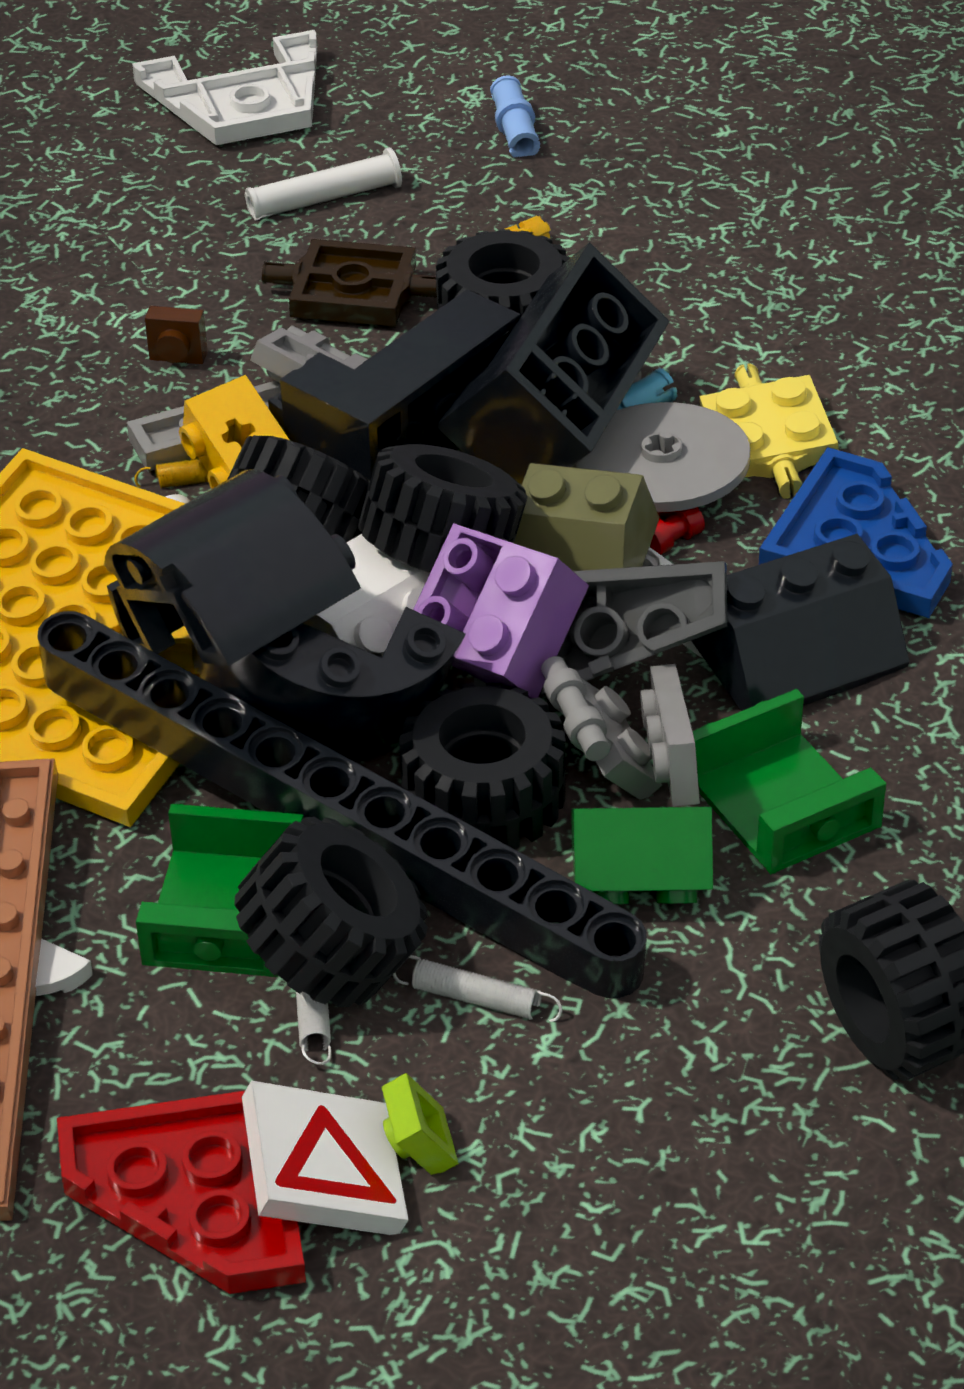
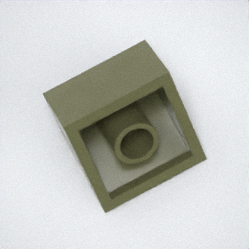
[514,463,659,571]

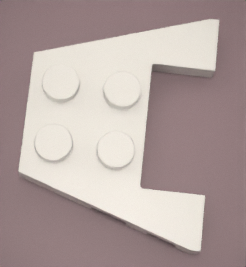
[132,30,317,145]

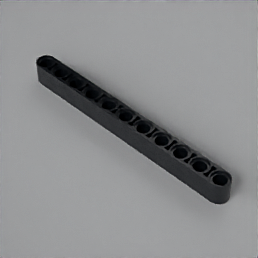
[37,611,647,998]

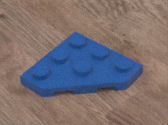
[758,447,953,618]

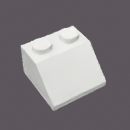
[303,534,430,658]

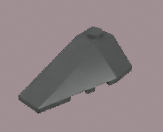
[474,561,727,698]

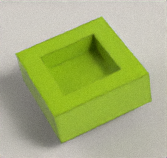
[382,1073,459,1175]

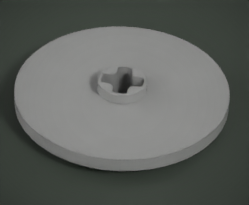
[575,402,750,512]

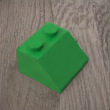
[571,807,713,904]

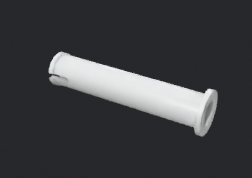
[245,147,402,221]

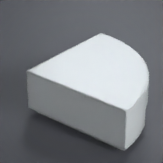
[35,939,93,996]

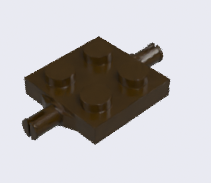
[262,239,437,326]

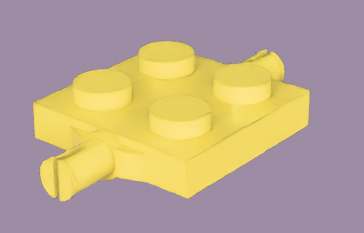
[699,363,838,499]

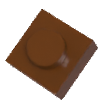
[145,306,208,364]

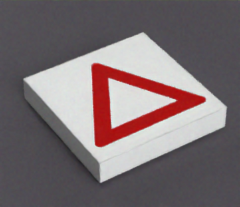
[242,1080,408,1235]

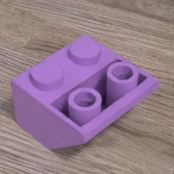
[413,523,589,699]

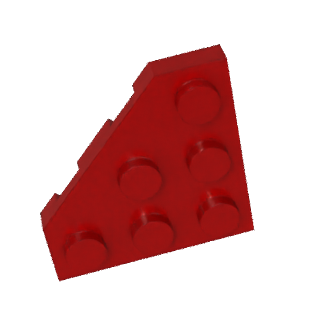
[57,1091,306,1294]

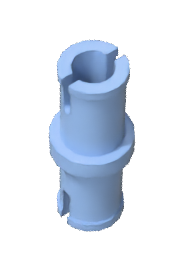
[490,75,540,157]

